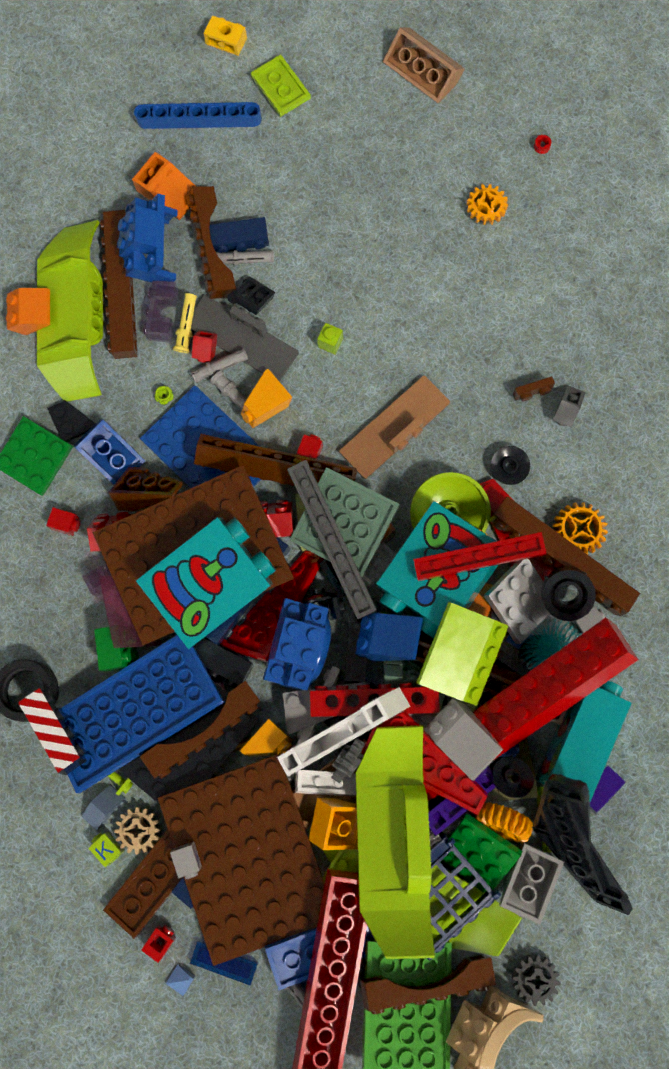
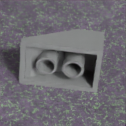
[424,698,503,781]
[499,842,564,925]

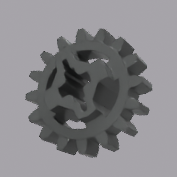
[331,738,365,784]
[512,954,561,1006]

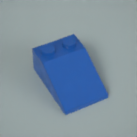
[73,419,145,485]
[355,613,423,661]

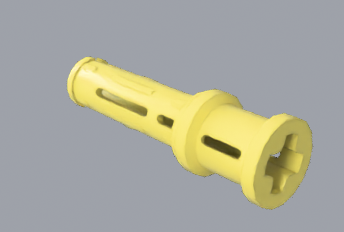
[173,293,197,354]

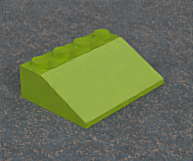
[416,602,509,706]

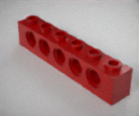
[310,683,440,717]

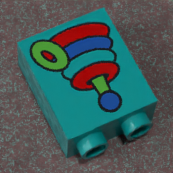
[377,501,498,639]
[136,517,276,649]
[535,681,632,801]

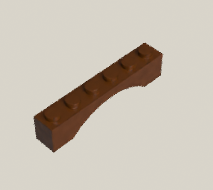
[187,186,236,299]
[140,681,260,779]
[360,954,496,1014]

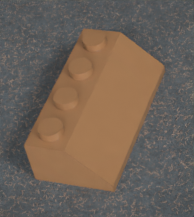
[383,27,465,103]

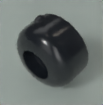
[541,566,596,621]

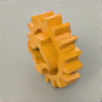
[467,184,508,225]

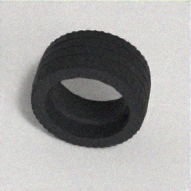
[0,659,59,722]

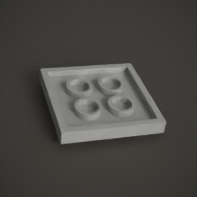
[483,558,549,644]

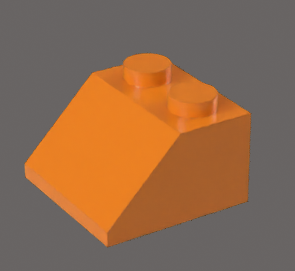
[6,288,50,335]

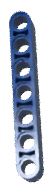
[134,102,262,129]

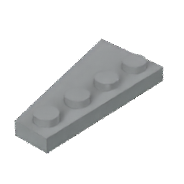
[283,682,366,735]

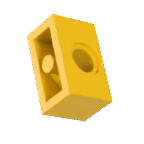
[204,16,247,56]

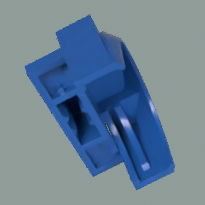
[117,193,177,287]
[263,598,331,691]

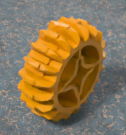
[552,502,608,555]
[475,802,533,843]

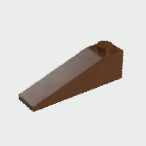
[108,467,183,511]

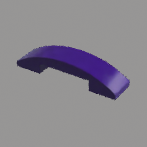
[428,766,496,836]

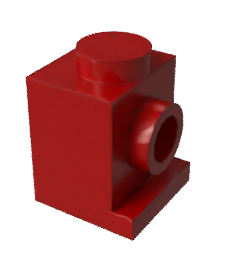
[141,925,176,963]

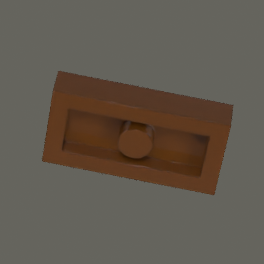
[513,376,555,401]

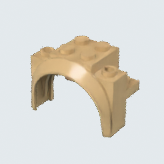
[446,986,544,1069]

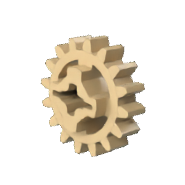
[114,807,161,855]

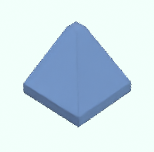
[166,964,196,996]

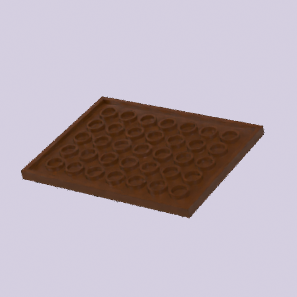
[92,465,294,645]
[158,753,325,966]

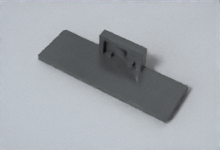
[185,295,299,382]

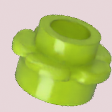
[155,386,174,405]

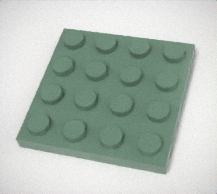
[289,467,400,578]

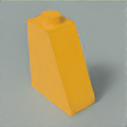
[241,369,292,428]

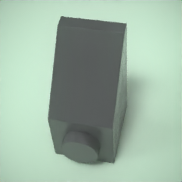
[553,385,586,427]

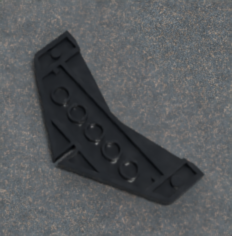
[532,774,633,915]

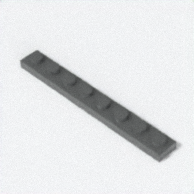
[287,460,377,619]

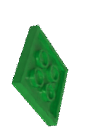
[0,416,73,496]
[440,814,523,893]

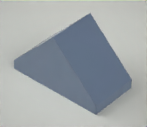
[82,785,126,831]

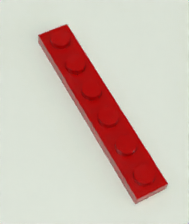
[413,532,546,581]

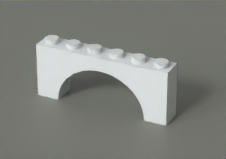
[277,687,410,777]

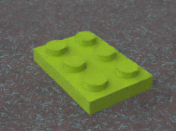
[251,54,311,117]

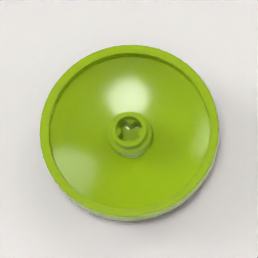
[410,472,491,533]

